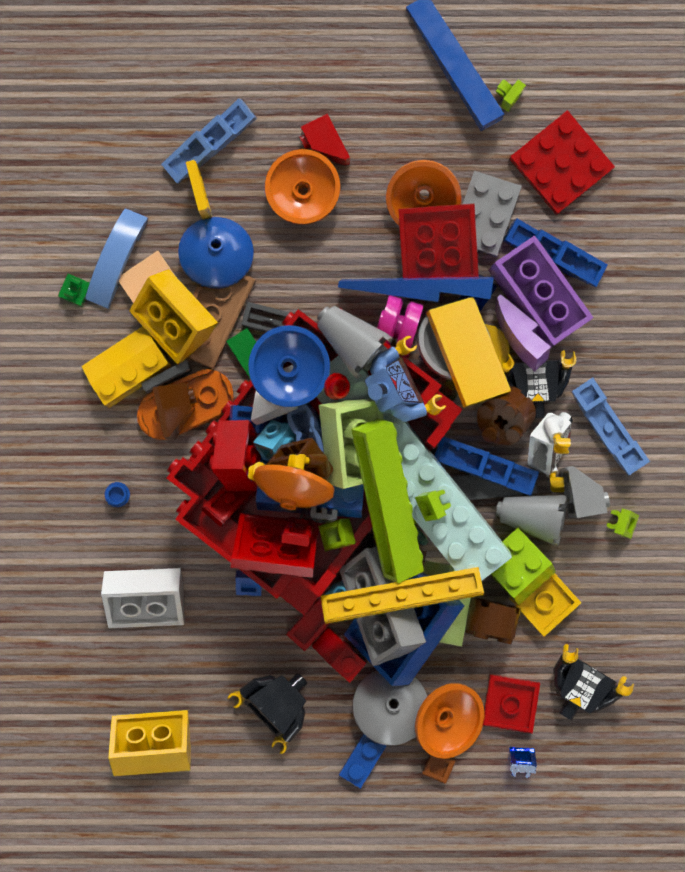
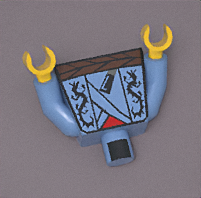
[365,336,446,422]

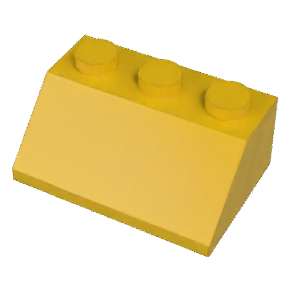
[129,269,218,364]
[82,326,172,408]
[108,710,191,776]

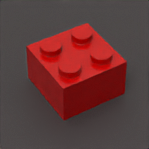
[210,420,261,491]

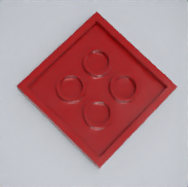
[509,110,615,216]
[398,203,479,278]
[230,513,318,577]

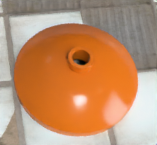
[265,149,340,225]
[386,160,462,225]
[253,465,335,510]
[415,683,485,759]

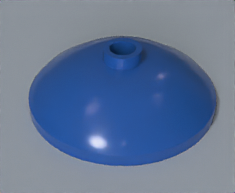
[178,217,254,289]
[248,325,330,407]

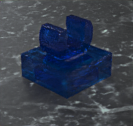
[508,747,537,778]

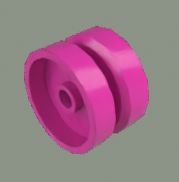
[377,295,423,359]

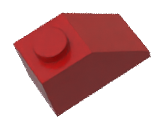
[299,113,350,166]
[312,627,367,683]

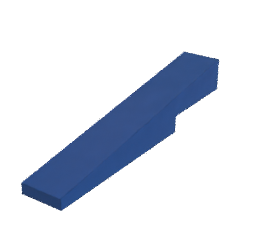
[406,0,504,131]
[338,277,494,302]

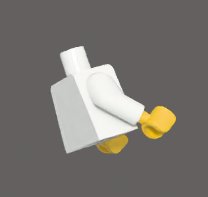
[527,412,573,492]

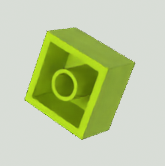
[490,528,556,605]

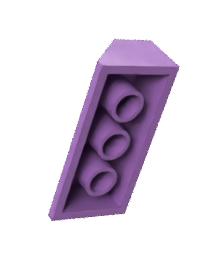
[488,235,593,348]

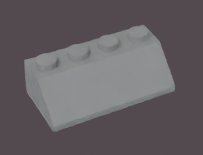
[339,547,426,666]

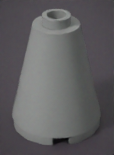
[317,306,392,379]
[496,495,568,546]

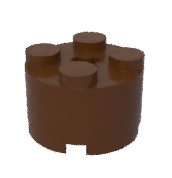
[477,386,536,445]
[465,597,521,644]

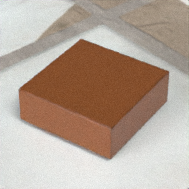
[422,754,456,784]

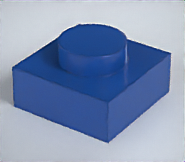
[235,570,262,596]

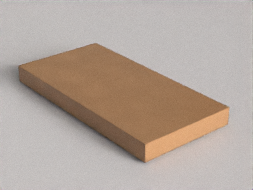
[187,275,256,370]

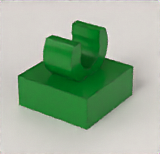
[58,273,90,307]

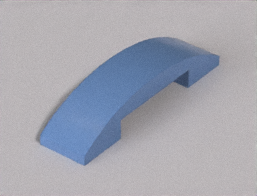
[85,208,148,309]
[571,378,650,476]

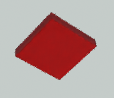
[482,674,540,734]

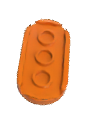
[137,369,234,440]

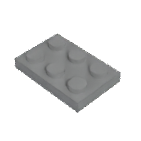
[463,171,522,258]

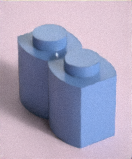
[287,404,324,453]

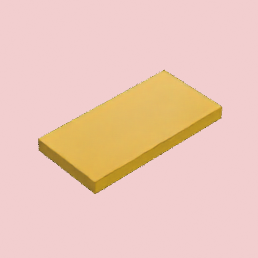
[426,297,511,408]

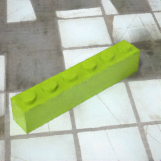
[351,418,424,583]

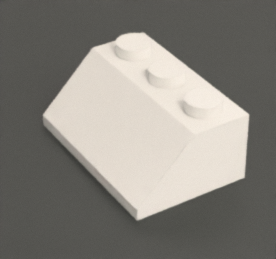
[101,568,184,628]

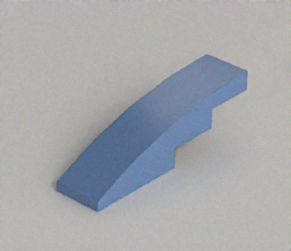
[161,98,257,183]

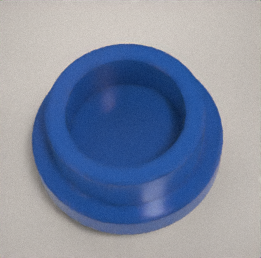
[105,482,130,507]

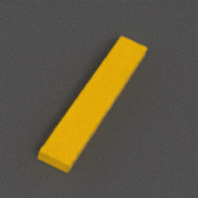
[320,567,484,624]

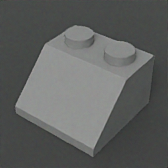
[560,466,610,518]

